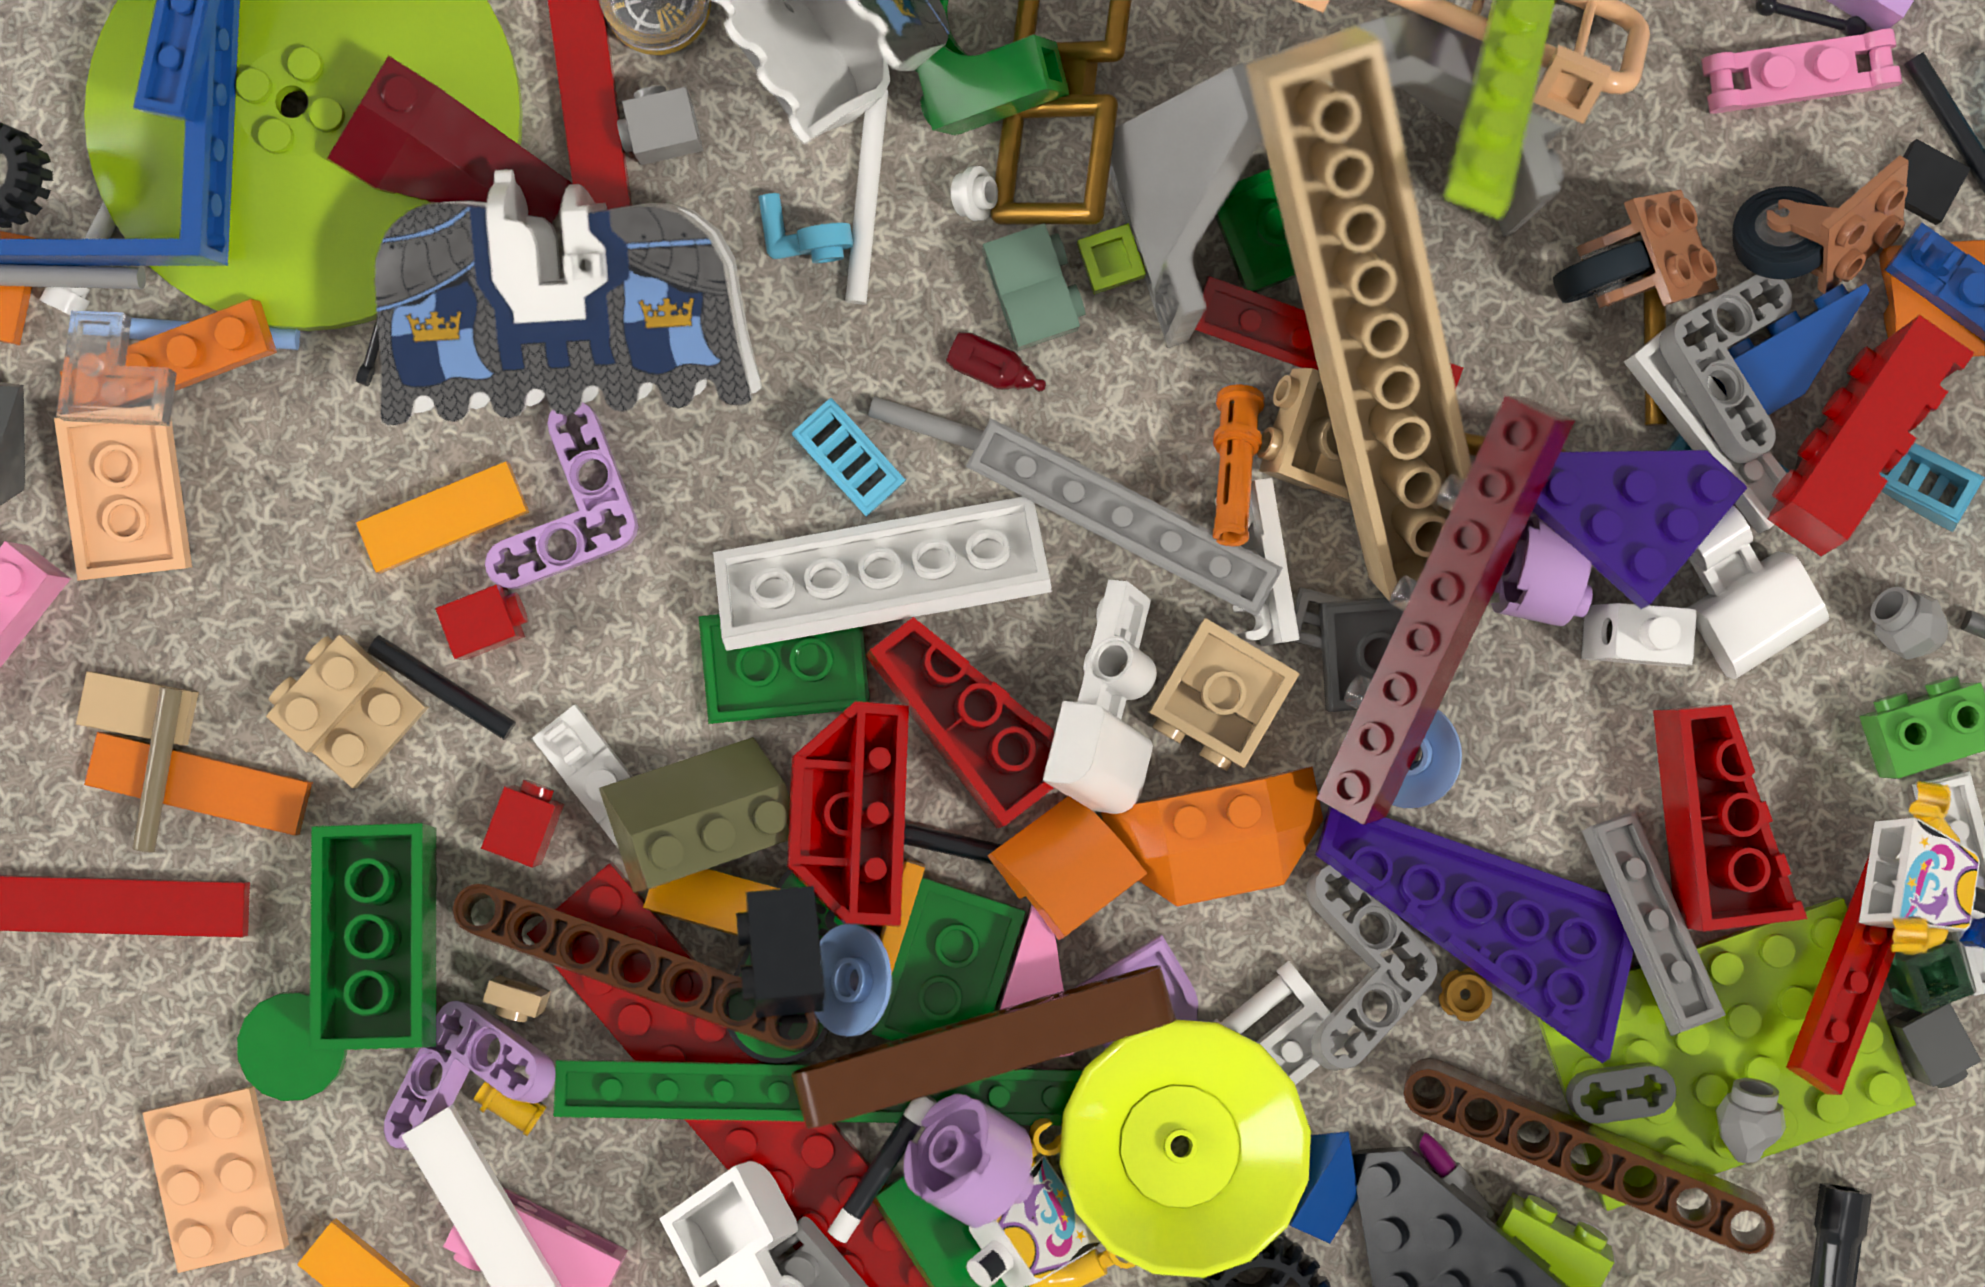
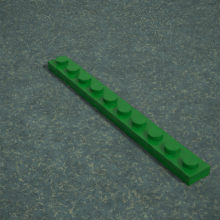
[553,1059,1084,1126]

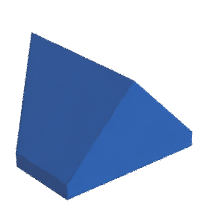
[1289,1131,1358,1244]

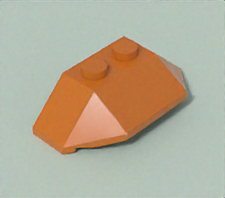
[1101,766,1324,907]

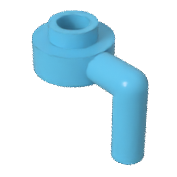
[758,193,853,263]

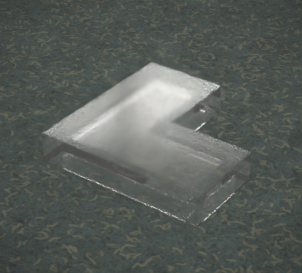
[56,310,177,426]

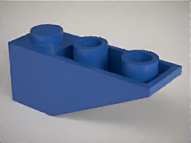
[1713,283,1870,415]

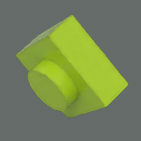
[1077,223,1146,295]

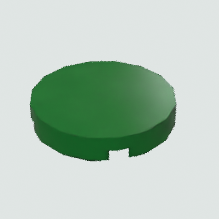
[237,991,347,1101]

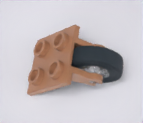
[1732,155,1909,294]
[1553,189,1719,309]

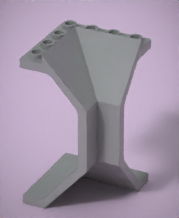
[1109,15,1564,348]

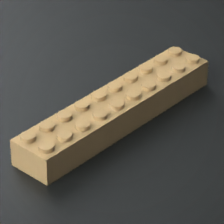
[1246,26,1472,603]

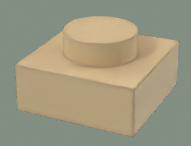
[482,975,551,1022]

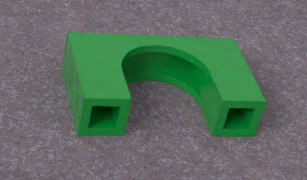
[915,0,1070,135]

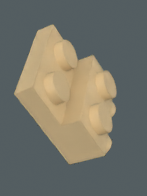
[1257,368,1350,503]
[1147,618,1300,771]
[266,635,429,788]

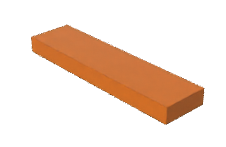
[84,732,313,836]

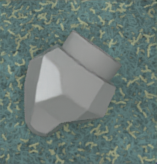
[1870,587,1948,660]
[1716,1078,1786,1163]

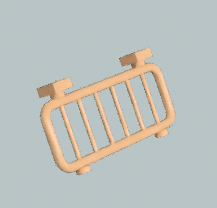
[1294,0,1650,124]

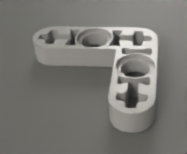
[1659,275,1792,463]
[1306,865,1438,1071]

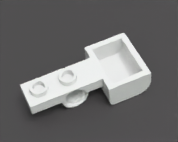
[1687,505,1829,679]
[1043,579,1157,814]
[659,1161,804,1287]

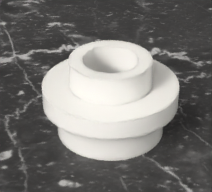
[951,166,998,221]

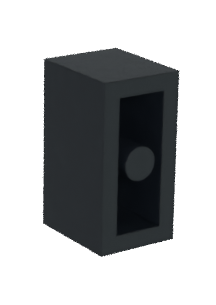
[736,886,825,1018]

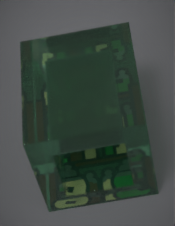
[1886,939,1974,1013]

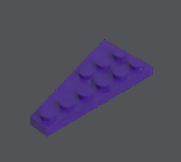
[1315,806,1634,1063]

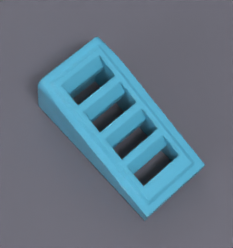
[792,398,906,517]
[1879,443,1985,532]

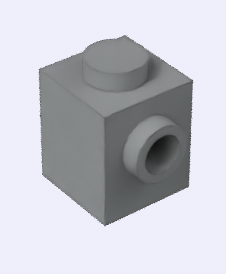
[617,86,704,165]

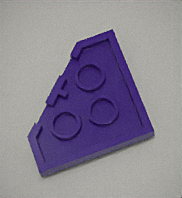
[1532,450,1748,609]

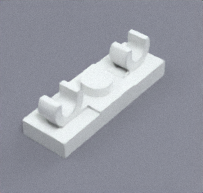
[1215,478,1300,647]
[532,705,633,849]

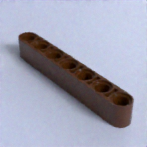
[453,884,820,1052]
[791,965,1176,1129]
[1404,1058,1775,1254]

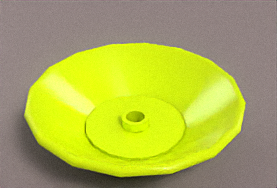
[1059,1019,1311,1278]

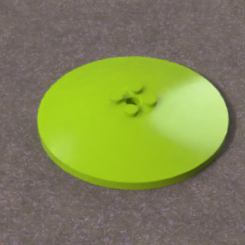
[84,0,523,331]

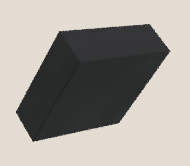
[1903,139,1971,225]

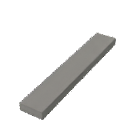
[966,418,1283,617]

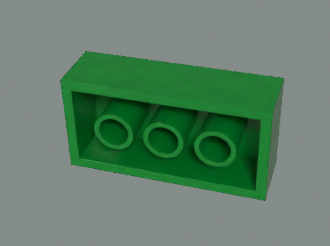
[309,823,437,1051]

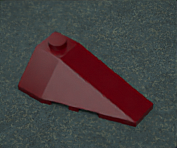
[326,55,572,224]

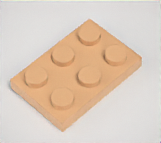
[54,406,192,581]
[143,1086,289,1273]

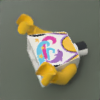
[1859,781,1985,955]
[967,1118,1136,1287]

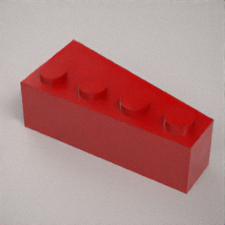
[1767,315,1974,557]
[866,617,1055,828]
[1653,704,1808,932]

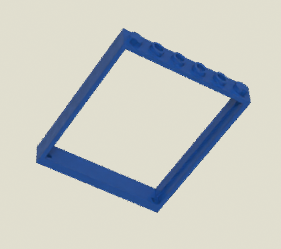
[0,0,240,266]

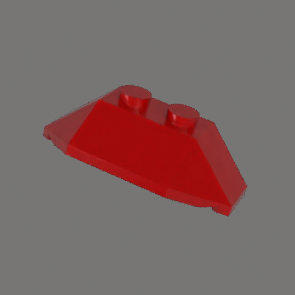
[787,701,909,927]

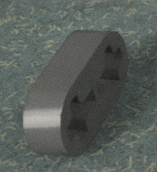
[1566,1062,1676,1124]

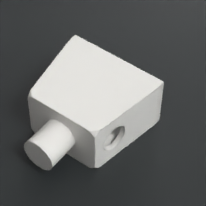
[1581,603,1696,667]

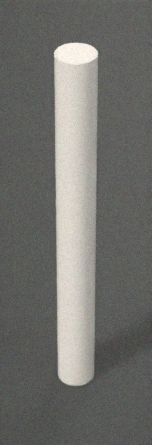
[845,90,888,305]

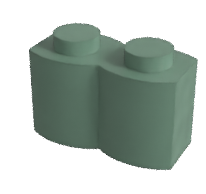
[982,223,1086,352]

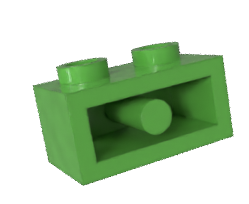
[1859,676,1985,779]

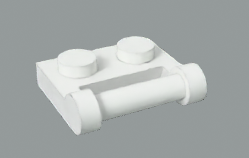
[1213,960,1350,1085]

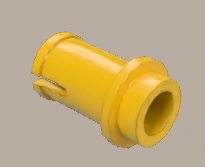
[473,1081,547,1136]

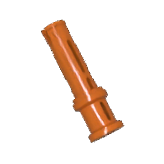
[1213,384,1265,547]

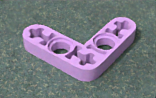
[485,402,638,589]
[384,1001,555,1150]

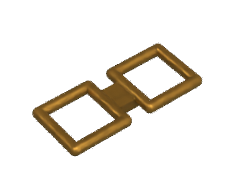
[990,0,1132,225]

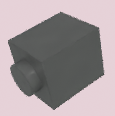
[1887,997,1982,1088]

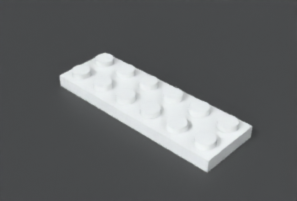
[713,496,1052,651]

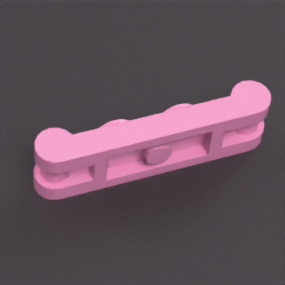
[1701,28,1902,114]

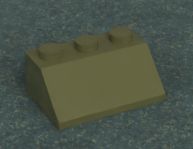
[599,737,790,893]

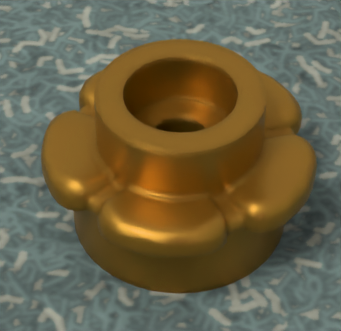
[1438,967,1493,1022]

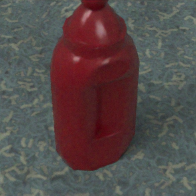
[946,332,1046,392]

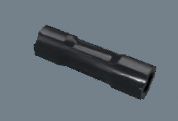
[1810,1183,1872,1287]

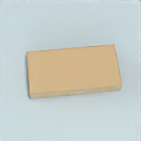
[76,671,199,745]

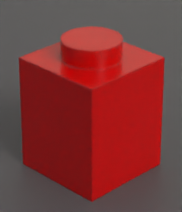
[435,584,528,660]
[481,779,564,868]

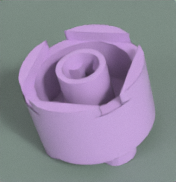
[1491,512,1592,627]
[904,1094,1034,1228]

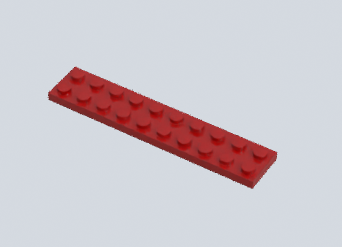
[527,862,929,1287]

